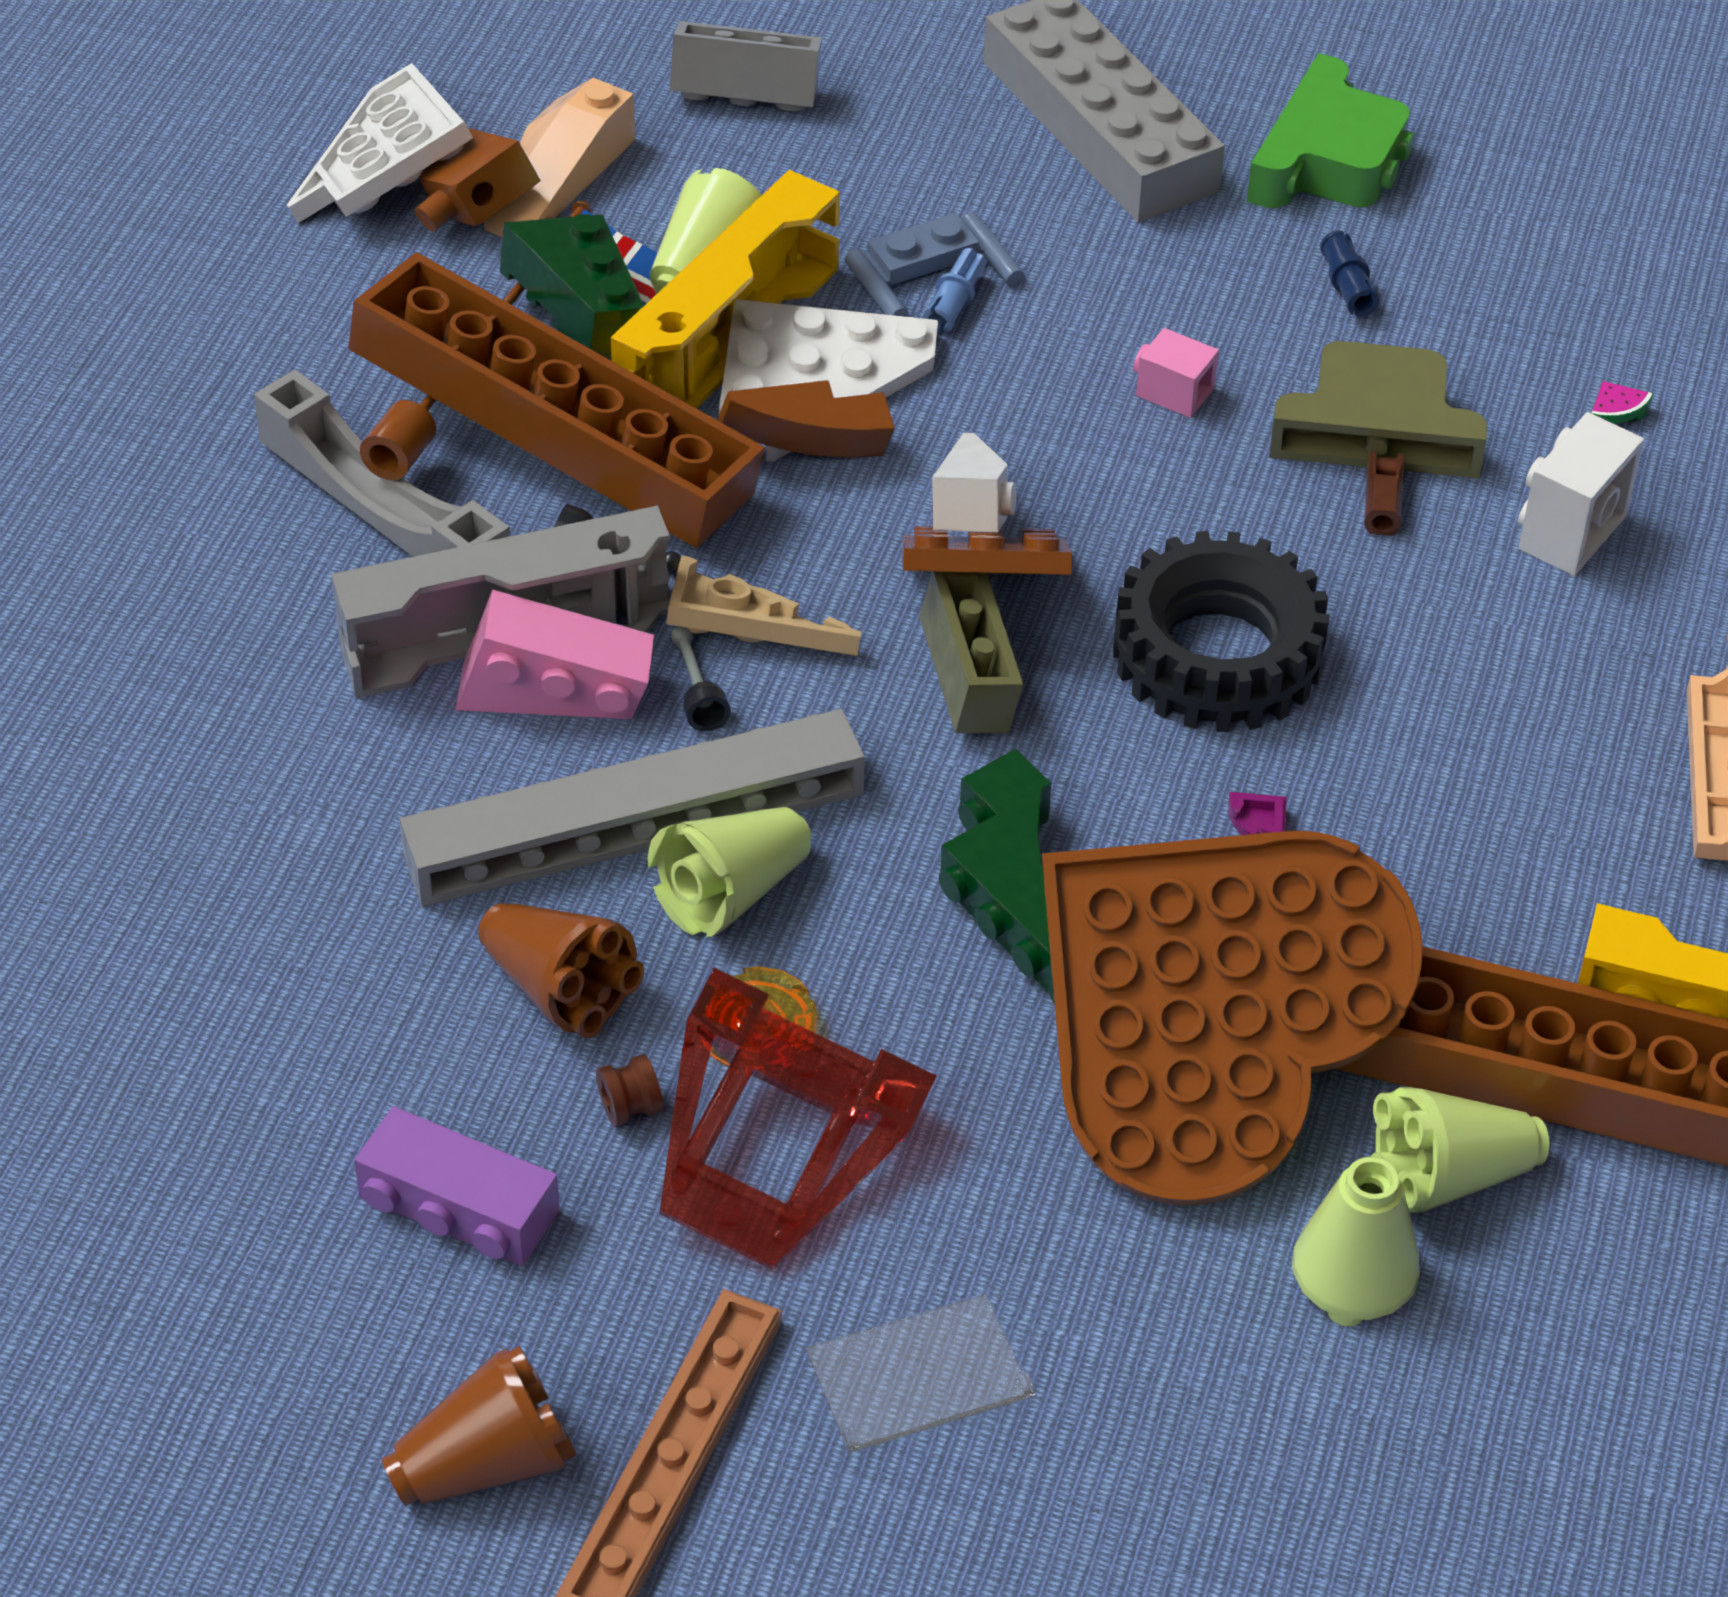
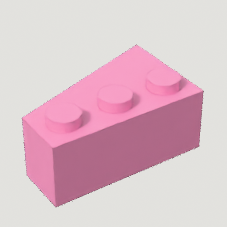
[455,590,654,719]

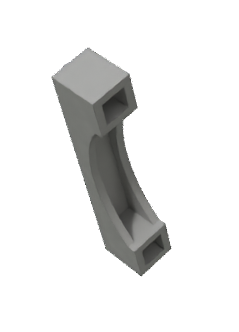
[254,369,510,557]

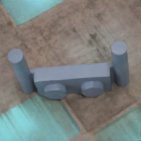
[845,212,1025,317]

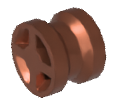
[596,1054,663,1127]

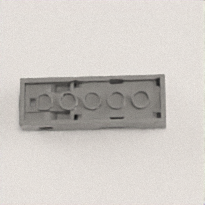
[331,505,670,698]

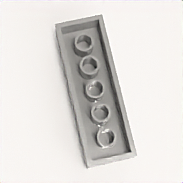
[983,0,1225,223]

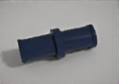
[1320,231,1379,317]

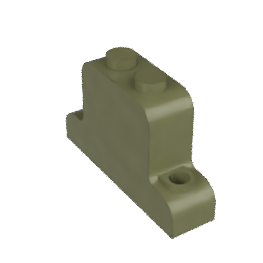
[1269,341,1487,478]

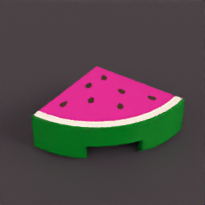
[1591,381,1653,425]

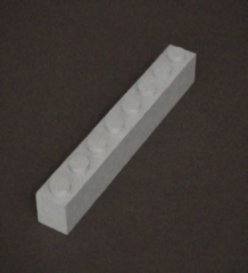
[399,709,865,907]

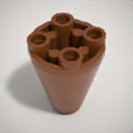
[478,903,644,1038]
[381,1346,577,1506]

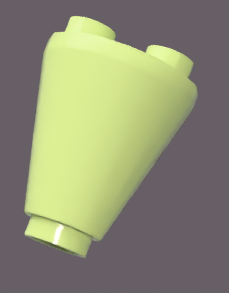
[1371,1087,1550,1213]
[1292,1157,1420,1326]

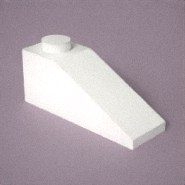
[932,433,1016,533]

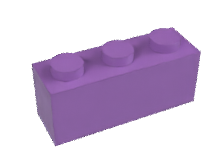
[354,1106,560,1267]

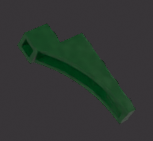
[939,749,1055,1005]

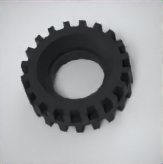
[1113,531,1330,732]

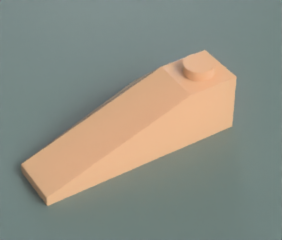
[484,78,635,237]

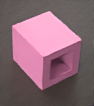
[1133,328,1219,418]

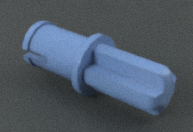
[922,248,986,334]

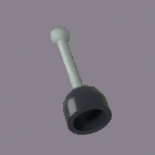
[671,626,731,731]

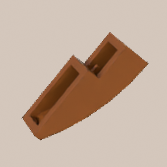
[718,380,895,458]

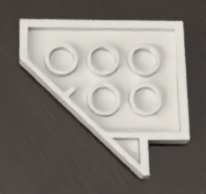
[287,63,473,223]
[718,299,938,462]

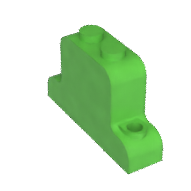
[1247,53,1415,208]

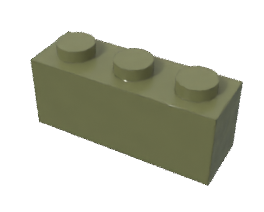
[919,571,1023,734]

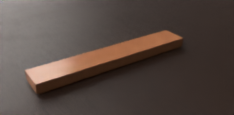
[555,1289,782,1597]

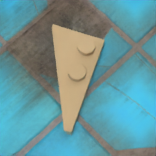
[666,556,861,656]

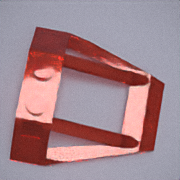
[659,968,937,1270]

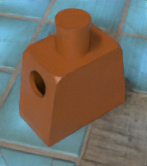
[415,128,541,232]

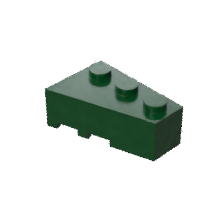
[500,214,644,360]

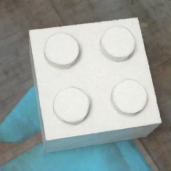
[1518,412,1644,576]

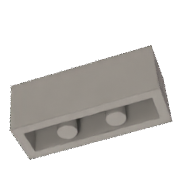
[670,21,822,111]

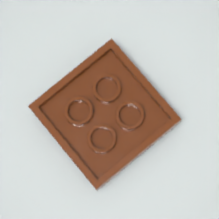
[902,526,1072,575]

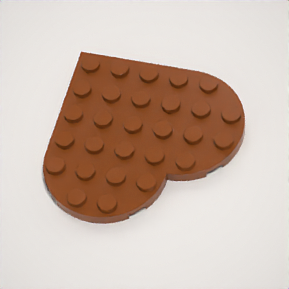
[1042,830,1422,1205]

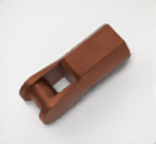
[1364,450,1404,536]

